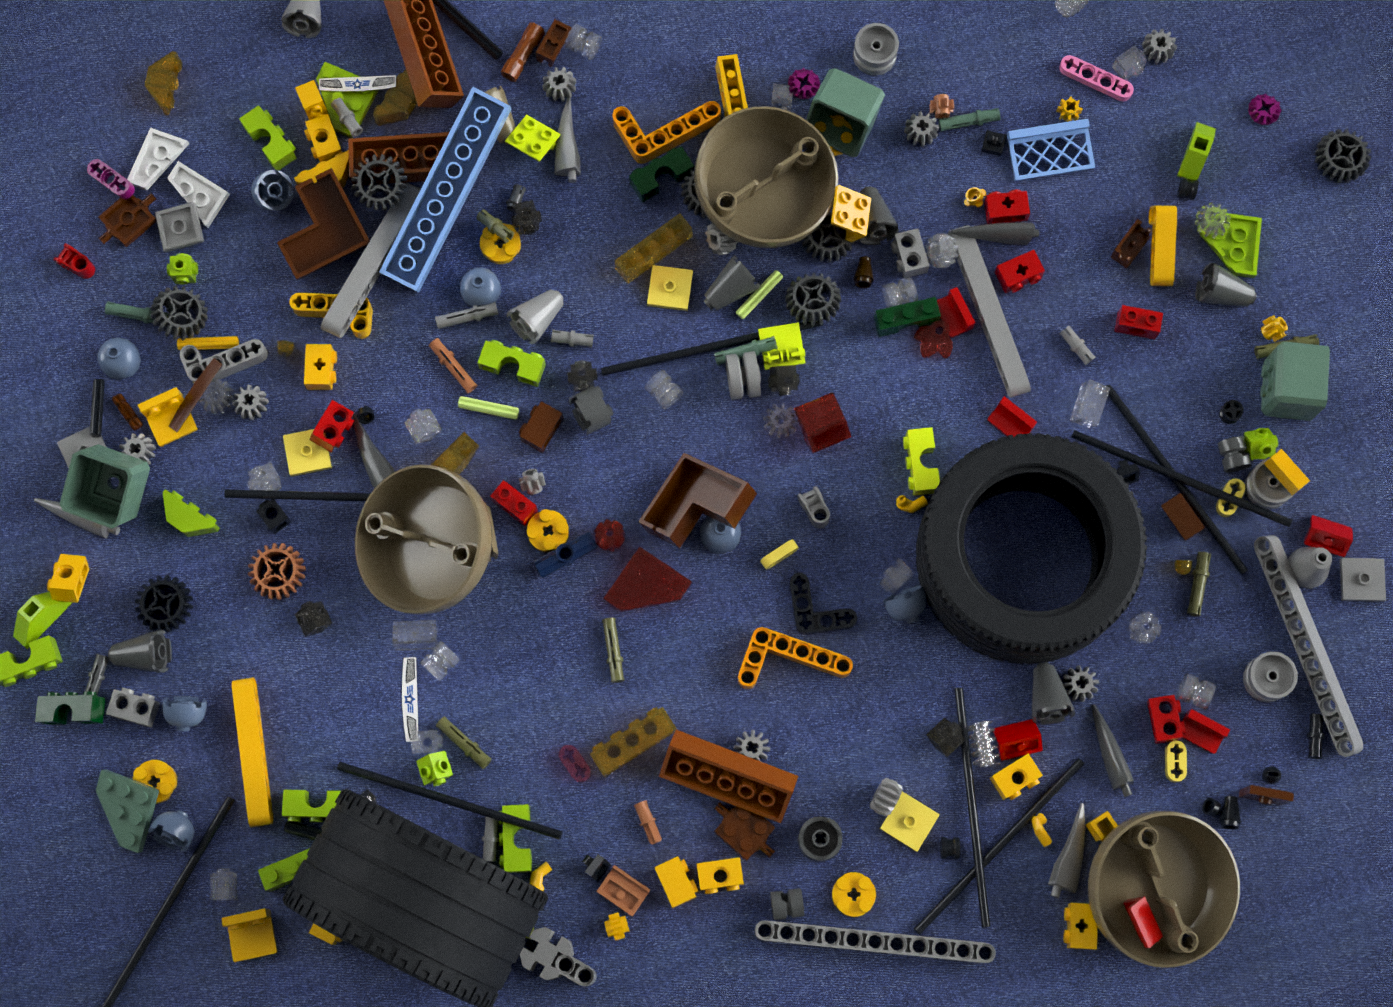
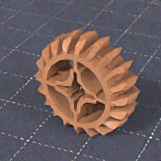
[248,543,306,600]

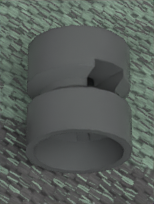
[1217,436,1252,473]
[770,888,805,920]

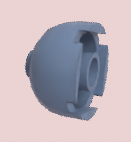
[251,170,294,211]
[460,267,501,307]
[97,337,141,380]
[699,516,741,555]
[883,585,927,624]
[162,696,207,731]
[148,810,194,852]

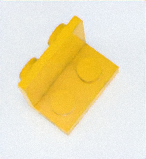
[831,185,871,242]
[138,387,198,447]
[221,908,277,962]

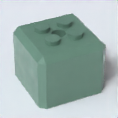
[806,68,885,157]
[1260,341,1330,421]
[59,444,150,528]

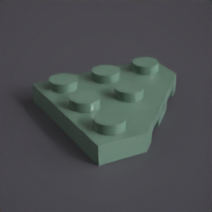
[95,769,159,853]

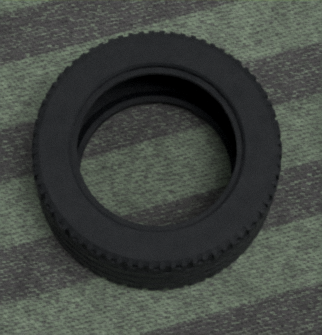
[916,433,1147,664]

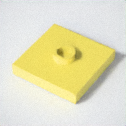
[647,265,693,311]
[283,429,332,477]
[880,791,940,852]

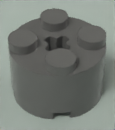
[569,386,613,435]
[797,816,843,862]

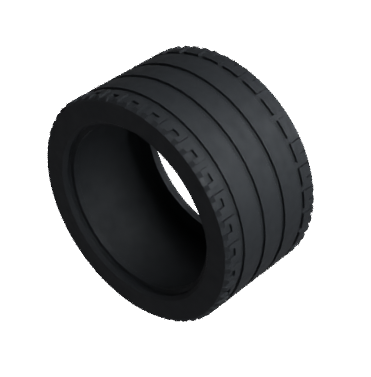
[282,789,548,1007]

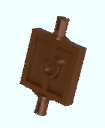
[98,193,157,248]
[714,802,775,861]

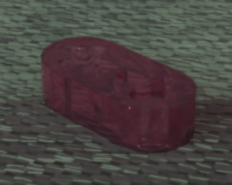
[559,745,591,783]

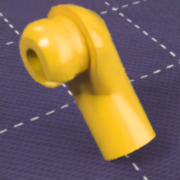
[896,495,928,513]
[1031,813,1052,847]
[529,861,553,891]

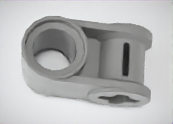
[797,486,830,529]

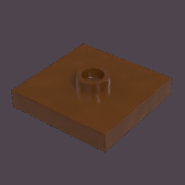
[1239,785,1294,805]

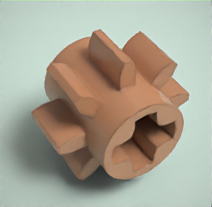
[929,94,954,119]

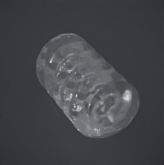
[967,721,1001,767]

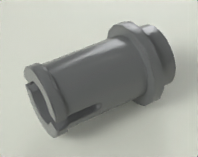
[506,184,526,212]

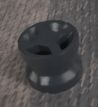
[1177,177,1199,200]
[1219,400,1244,424]
[940,837,960,859]

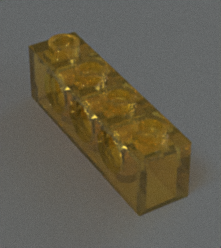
[614,213,693,284]
[590,707,677,778]

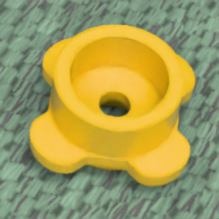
[964,187,986,208]

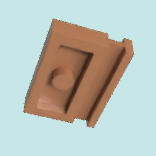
[596,865,651,917]

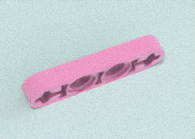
[1059,55,1134,102]

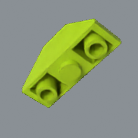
[1177,122,1216,181]
[162,489,220,537]
[13,592,73,649]

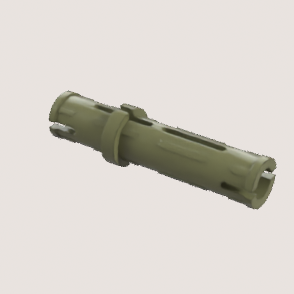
[1254,334,1320,359]
[1187,551,1212,617]
[602,617,625,683]
[435,716,492,769]

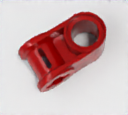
[53,243,95,279]

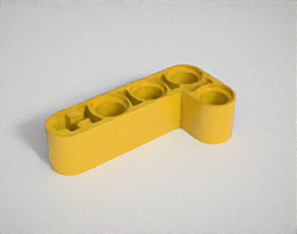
[1148,205,1177,287]
[289,293,373,339]

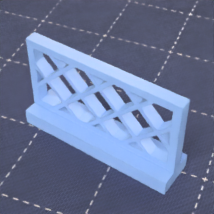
[1006,119,1095,181]

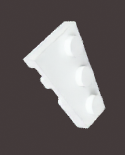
[127,128,189,191]
[168,161,230,228]

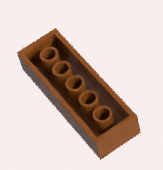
[384,0,464,108]
[348,132,449,185]
[659,729,799,823]

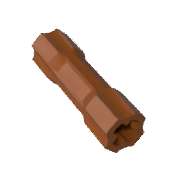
[500,22,545,82]

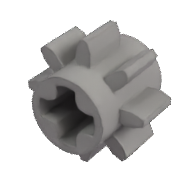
[519,469,546,495]

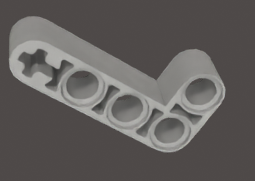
[180,339,268,384]

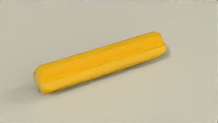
[177,336,239,350]

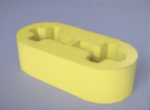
[1216,478,1245,517]
[760,539,799,570]
[1165,740,1187,783]

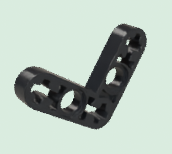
[790,573,857,635]

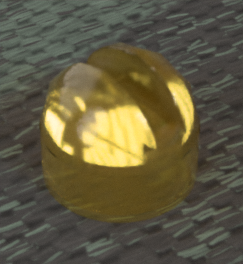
[277,340,294,356]
[1175,560,1192,575]

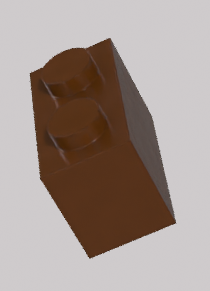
[519,401,564,453]

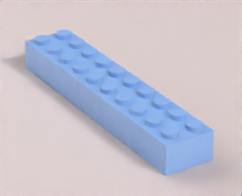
[379,87,511,292]

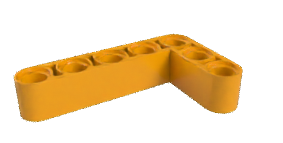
[612,101,721,164]
[738,627,853,689]

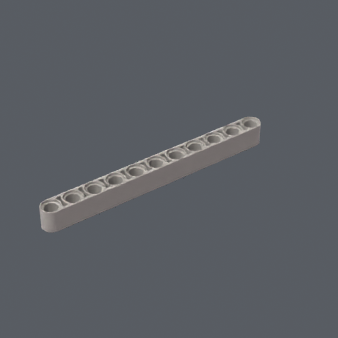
[1254,535,1363,757]
[754,920,996,963]

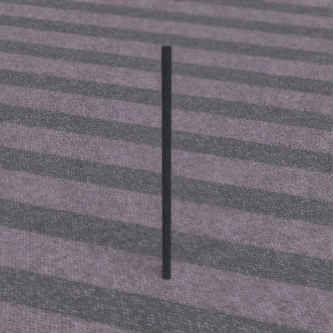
[601,322,823,376]
[1104,384,1248,575]
[1071,430,1292,527]
[224,489,371,502]
[954,688,991,928]
[914,758,1084,935]
[337,762,563,840]
[102,796,235,1007]

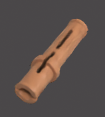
[429,338,478,393]

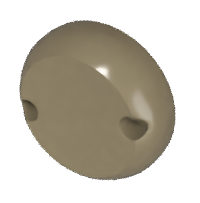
[694,106,838,248]
[355,465,492,615]
[1088,811,1240,968]

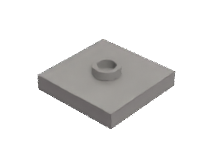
[155,202,204,252]
[57,426,107,468]
[1340,558,1386,602]

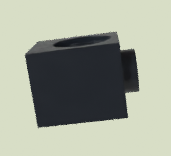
[256,499,292,535]

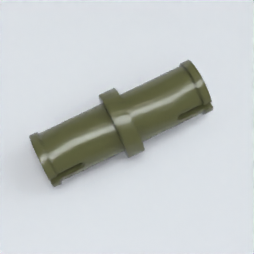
[476,209,514,243]

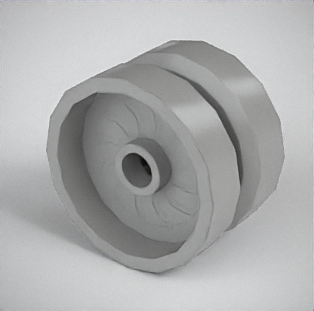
[853,23,899,76]
[725,351,761,400]
[1245,459,1293,510]
[1243,651,1298,702]

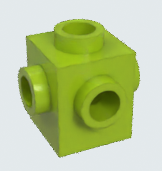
[167,253,198,285]
[1244,428,1278,460]
[416,751,453,787]

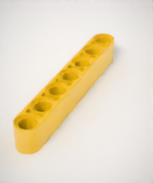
[232,677,273,828]

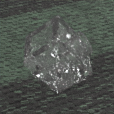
[404,409,442,444]
[246,462,282,491]
[1128,612,1161,644]

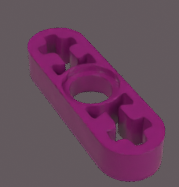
[87,159,135,199]

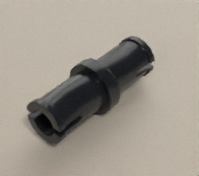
[1307,714,1325,759]

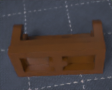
[536,19,573,67]
[1110,219,1151,269]
[1161,493,1205,541]

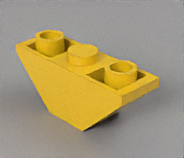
[294,150,349,188]

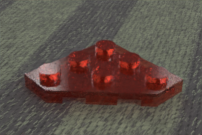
[603,547,692,612]

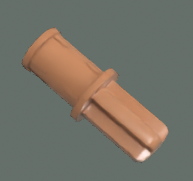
[634,800,662,845]

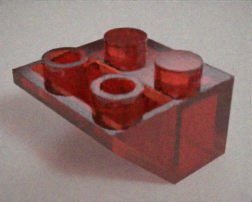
[794,392,851,453]

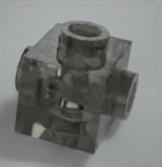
[511,200,542,235]
[567,360,598,392]
[768,365,800,396]
[294,601,332,637]
[926,718,965,757]

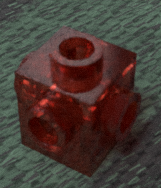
[594,519,626,552]

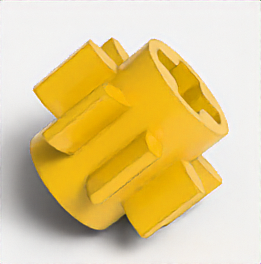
[1056,96,1083,122]
[1261,315,1288,342]
[604,912,630,941]

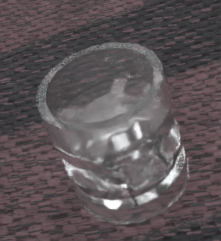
[565,24,602,60]
[882,277,918,308]
[644,370,684,409]
[420,641,460,682]
[1176,673,1216,710]

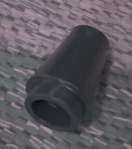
[1219,796,1241,830]

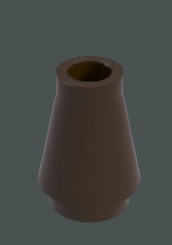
[853,256,874,288]

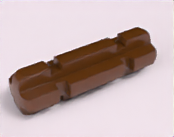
[112,393,143,431]

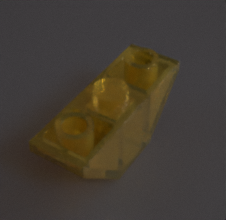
[144,51,182,115]
[373,69,417,126]
[431,432,479,474]

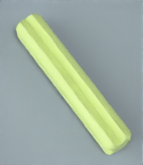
[736,270,783,319]
[458,396,519,420]

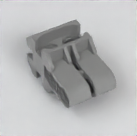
[520,927,597,986]

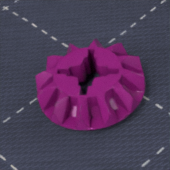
[788,68,820,99]
[1248,93,1282,125]

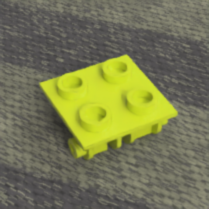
[505,114,561,162]
[758,322,806,370]

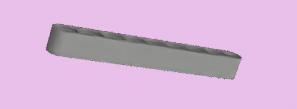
[321,183,421,338]
[948,225,1031,398]

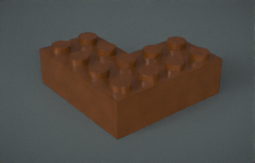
[277,168,370,281]
[638,453,757,548]

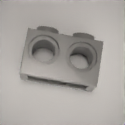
[891,228,929,278]
[106,687,160,728]

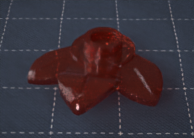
[914,321,953,359]

